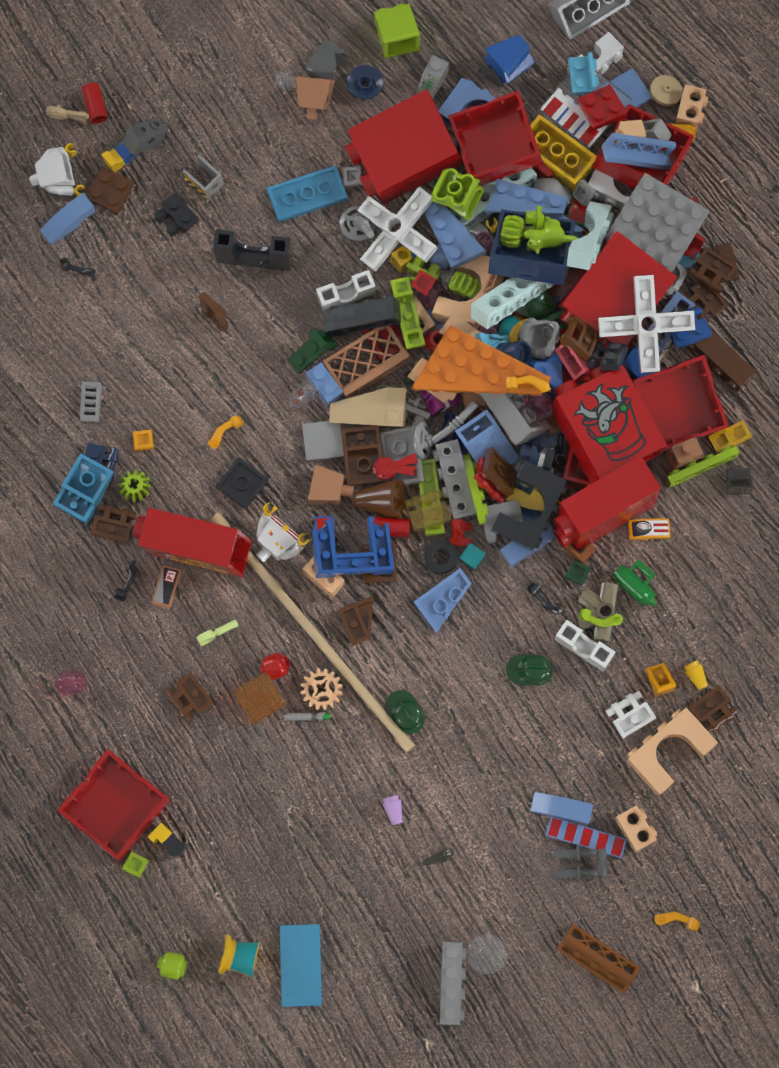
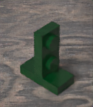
[287,329,338,374]

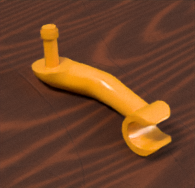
[506,375,551,392]
[208,416,244,449]
[655,912,700,931]

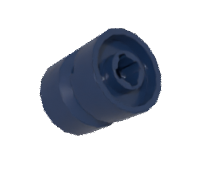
[496,341,532,365]

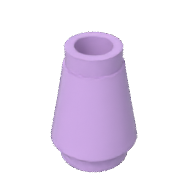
[382,795,403,825]

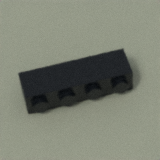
[323,295,401,337]

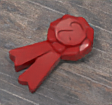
[373,453,419,480]

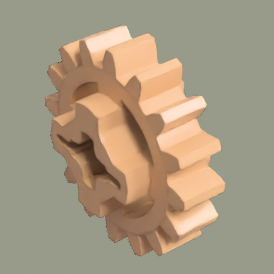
[301,668,343,711]

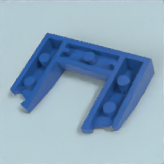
[312,517,394,578]

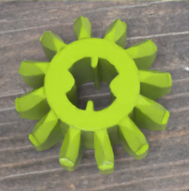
[500,215,525,248]
[448,272,481,300]
[118,470,151,503]

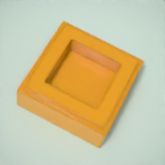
[133,429,154,452]

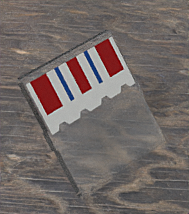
[537,70,632,150]

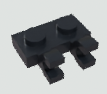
[154,193,199,237]

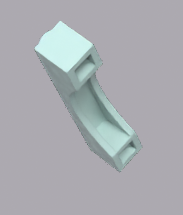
[567,202,614,270]

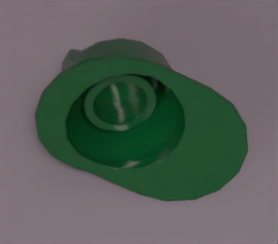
[517,291,556,320]
[506,655,553,686]
[386,690,425,734]

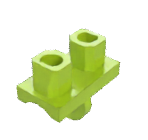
[523,206,550,239]
[406,256,441,285]

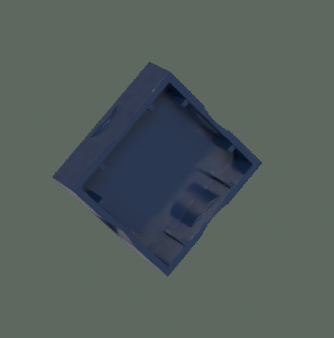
[488,209,576,285]

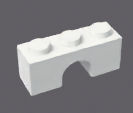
[567,32,624,76]
[316,270,376,311]
[555,620,615,672]

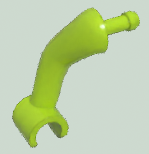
[579,609,623,627]

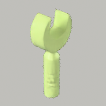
[196,620,238,646]

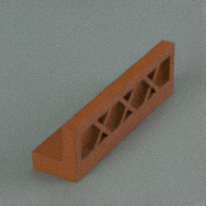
[556,924,640,994]

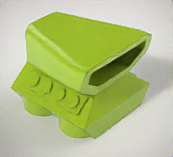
[431,168,483,221]

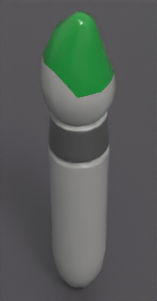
[283,712,331,721]

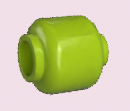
[157,951,188,980]

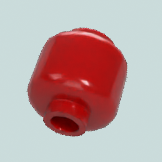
[260,652,290,681]

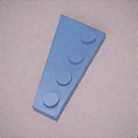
[485,179,568,217]
[424,202,486,270]

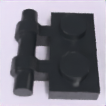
[587,342,628,371]

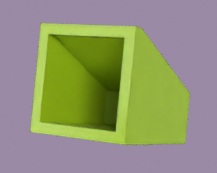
[374,4,420,59]

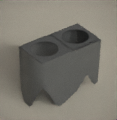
[305,39,350,79]

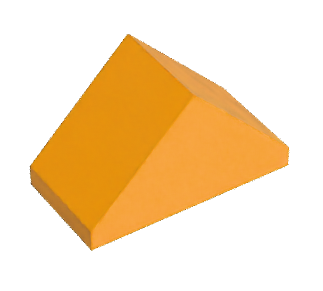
[645,663,676,697]

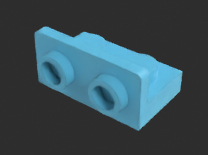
[568,52,599,95]

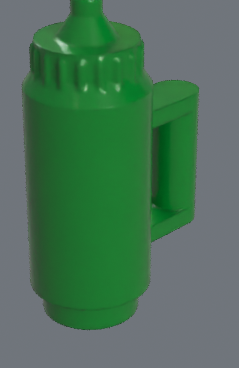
[612,559,657,607]

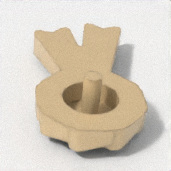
[46,105,89,124]

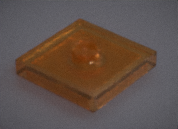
[233,672,286,725]

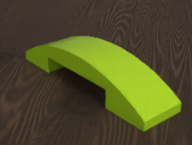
[390,277,425,350]

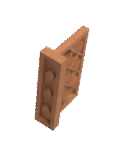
[323,326,411,399]

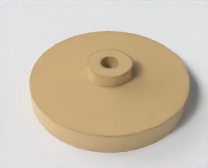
[650,75,683,106]

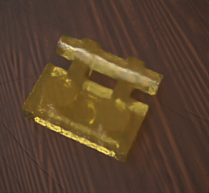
[405,490,451,532]

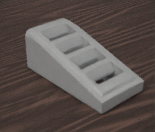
[80,381,103,423]

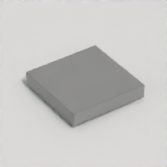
[302,421,344,462]

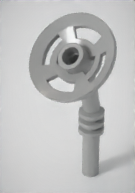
[340,206,376,241]
[414,401,478,460]

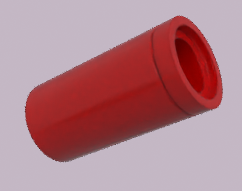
[81,82,108,124]
[372,516,410,538]

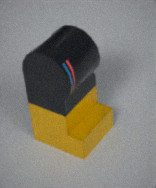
[148,823,185,858]

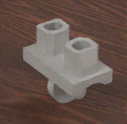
[405,396,431,426]

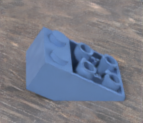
[455,409,520,465]

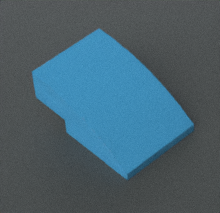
[53,453,114,525]

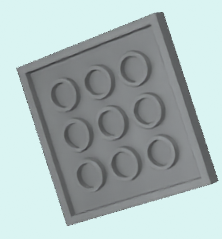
[606,173,710,272]

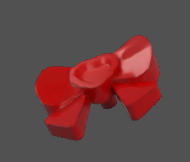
[449,519,473,547]

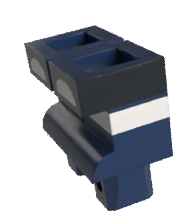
[520,440,559,469]

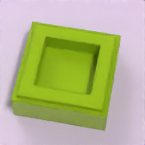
[122,851,149,878]

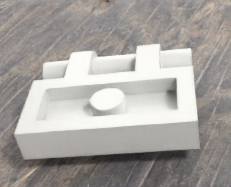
[605,691,656,739]

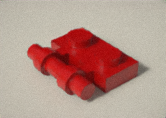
[473,457,504,504]

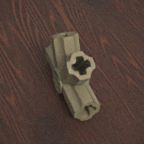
[576,582,618,643]

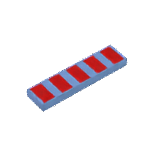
[545,816,627,859]

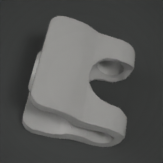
[483,500,523,544]

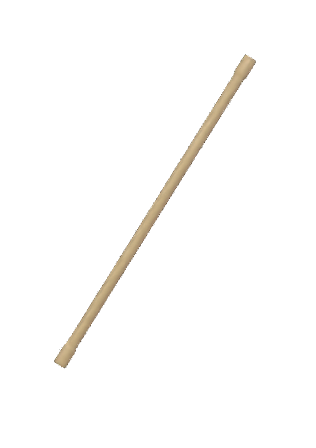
[211,513,415,753]

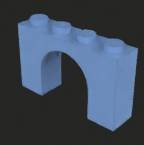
[439,78,495,128]

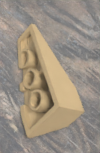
[329,387,407,427]

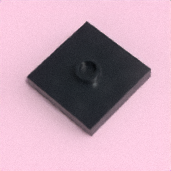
[215,457,269,510]

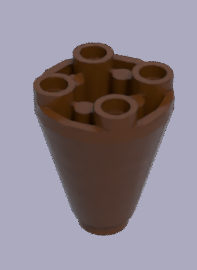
[352,480,407,518]

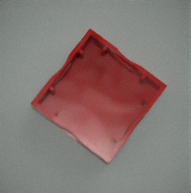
[448,90,543,186]
[593,104,694,189]
[632,355,729,451]
[57,749,171,862]

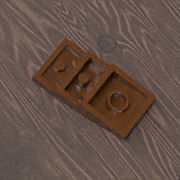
[340,423,385,485]

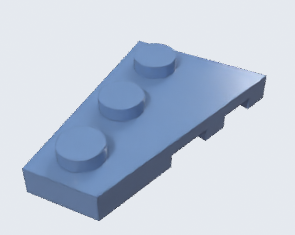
[413,568,472,633]

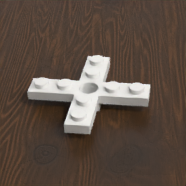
[357,187,438,272]
[598,275,695,373]

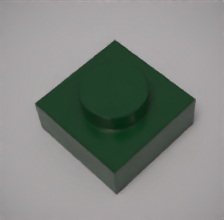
[565,560,591,586]

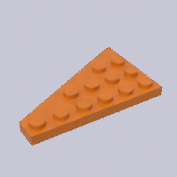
[412,325,551,396]

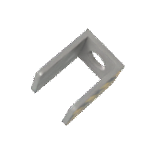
[182,155,224,200]

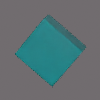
[459,543,486,570]

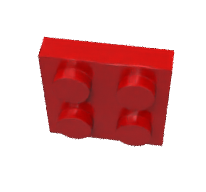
[577,84,628,131]

